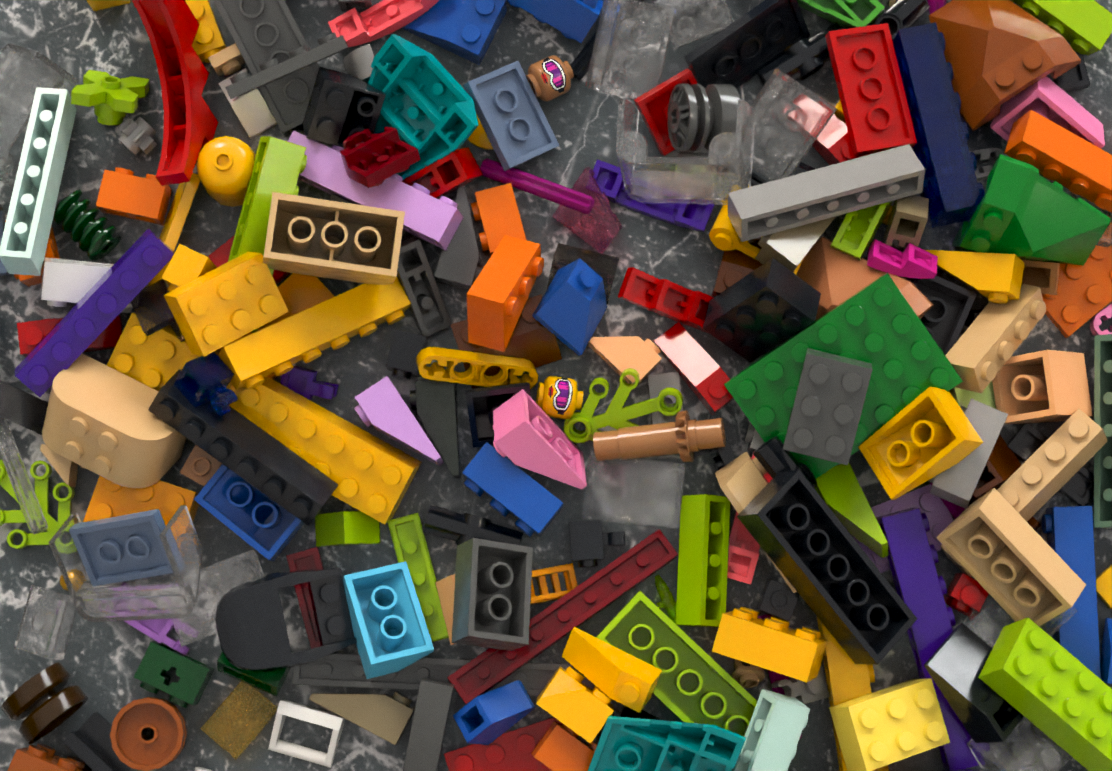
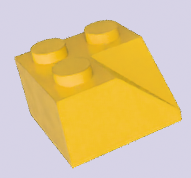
[536,666,614,744]

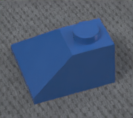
[532,258,607,356]

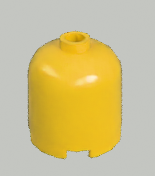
[196,136,256,207]

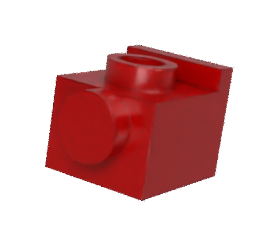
[943,573,989,617]

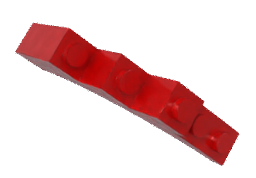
[132,0,219,186]

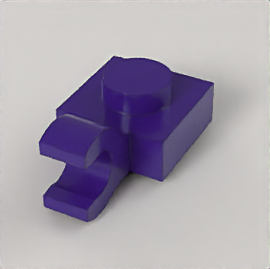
[280,366,339,401]

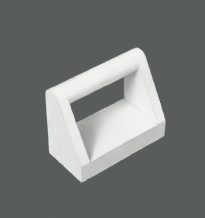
[268,699,346,768]

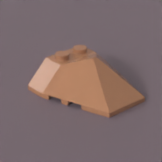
[796,237,933,321]

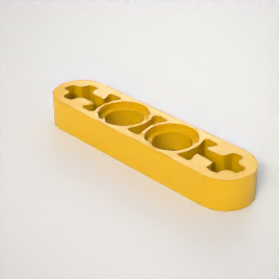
[416,347,538,389]

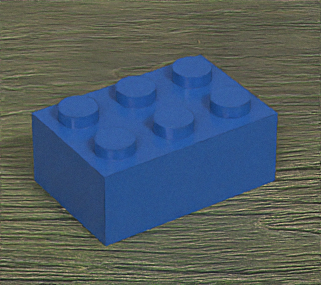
[462,442,563,537]

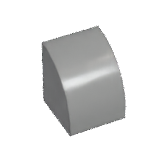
[343,44,374,84]

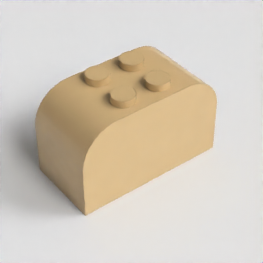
[263,192,405,285]
[42,353,186,488]

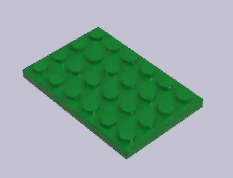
[724,272,963,479]

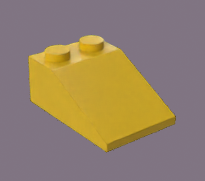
[858,387,983,500]

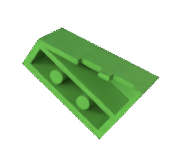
[797,0,885,29]

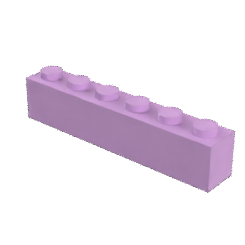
[287,131,463,251]

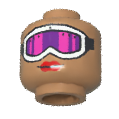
[526,55,574,101]

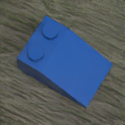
[402,0,507,66]
[194,464,305,562]

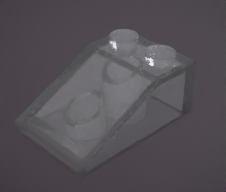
[581,455,686,530]

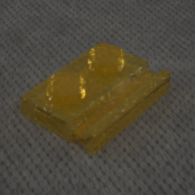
[200,681,278,760]

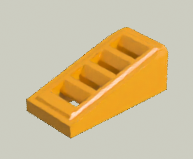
[530,563,578,605]

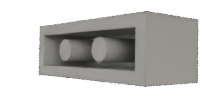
[928,398,1008,509]

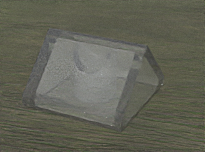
[14,585,80,660]

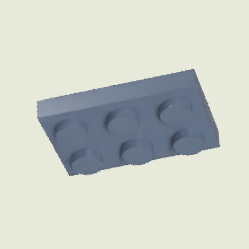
[463,61,560,171]
[69,509,182,587]

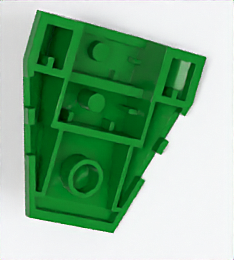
[952,154,1111,266]

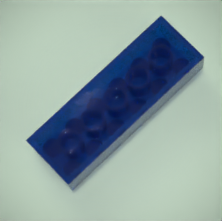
[893,22,985,228]

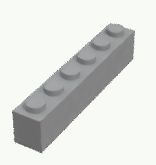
[728,144,925,242]

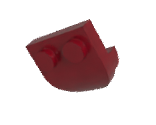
[340,126,421,188]

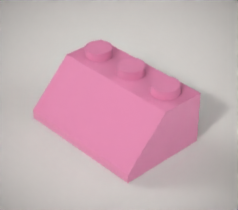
[990,76,1105,149]

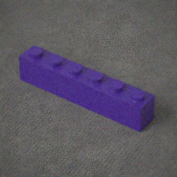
[15,228,174,397]

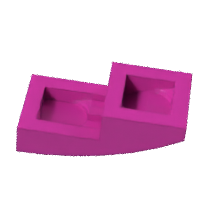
[867,239,938,279]

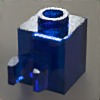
[174,352,238,416]

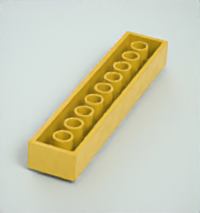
[107,309,422,525]

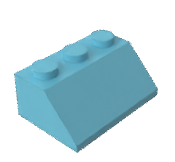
[343,561,434,679]

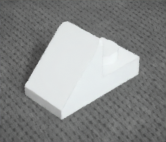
[218,68,277,139]

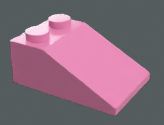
[492,389,587,489]

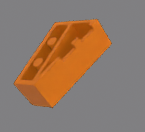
[467,235,544,352]

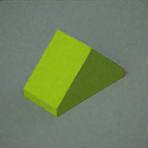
[315,511,381,547]

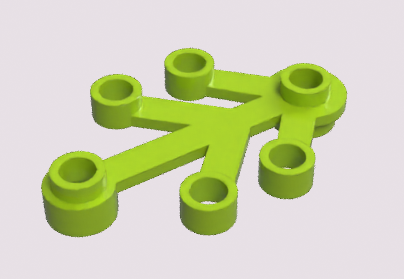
[563,368,683,443]
[0,460,77,554]

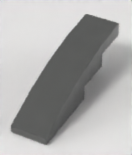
[403,678,454,771]

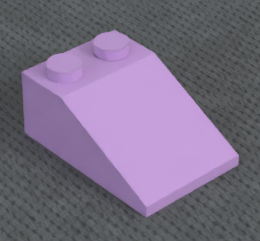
[354,376,444,466]

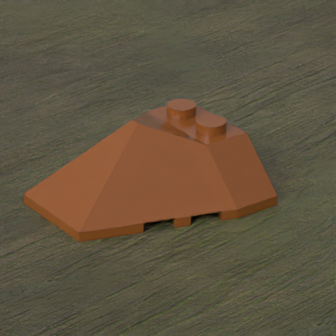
[929,0,1081,131]

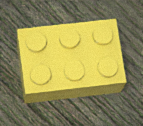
[829,678,950,771]

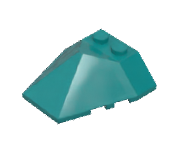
[342,34,479,180]
[588,716,746,771]

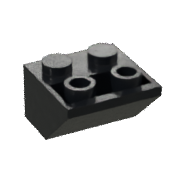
[302,67,386,147]

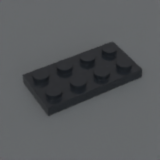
[684,0,810,88]

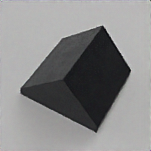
[465,382,531,448]

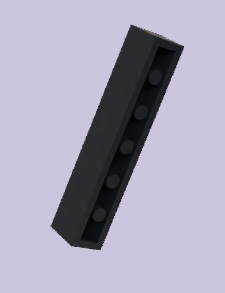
[148,369,338,526]

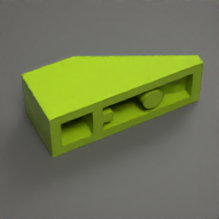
[814,463,888,558]

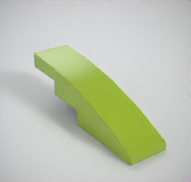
[831,200,894,260]

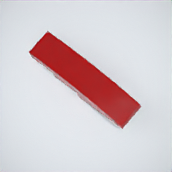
[618,267,714,334]

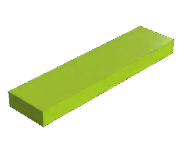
[388,513,449,642]

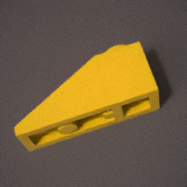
[923,249,1025,304]
[562,627,663,713]

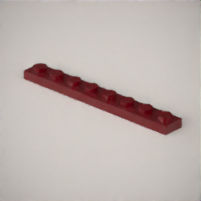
[447,529,678,705]

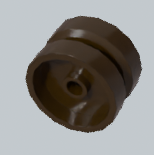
[1,662,88,744]

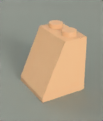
[992,350,1093,424]

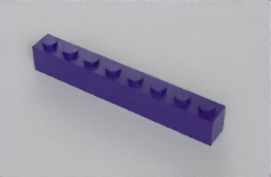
[876,507,990,770]

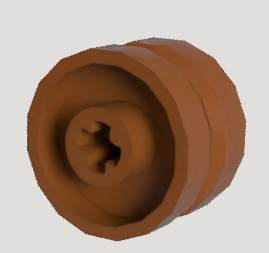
[110,697,188,771]

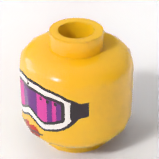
[536,376,583,419]

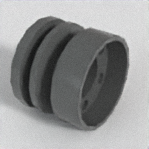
[667,84,742,151]

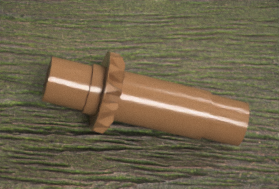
[593,410,726,462]

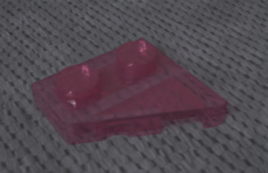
[552,166,622,254]

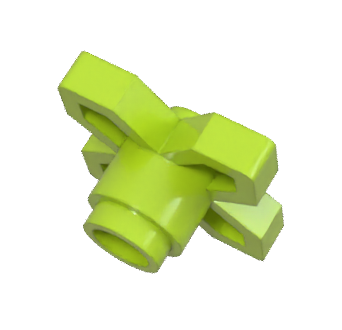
[71,70,149,126]

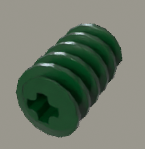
[54,189,122,261]

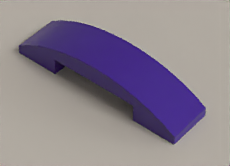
[586,159,715,232]

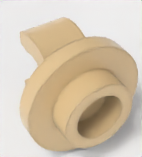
[732,659,765,688]

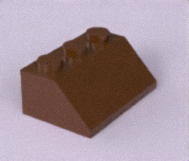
[451,294,562,389]

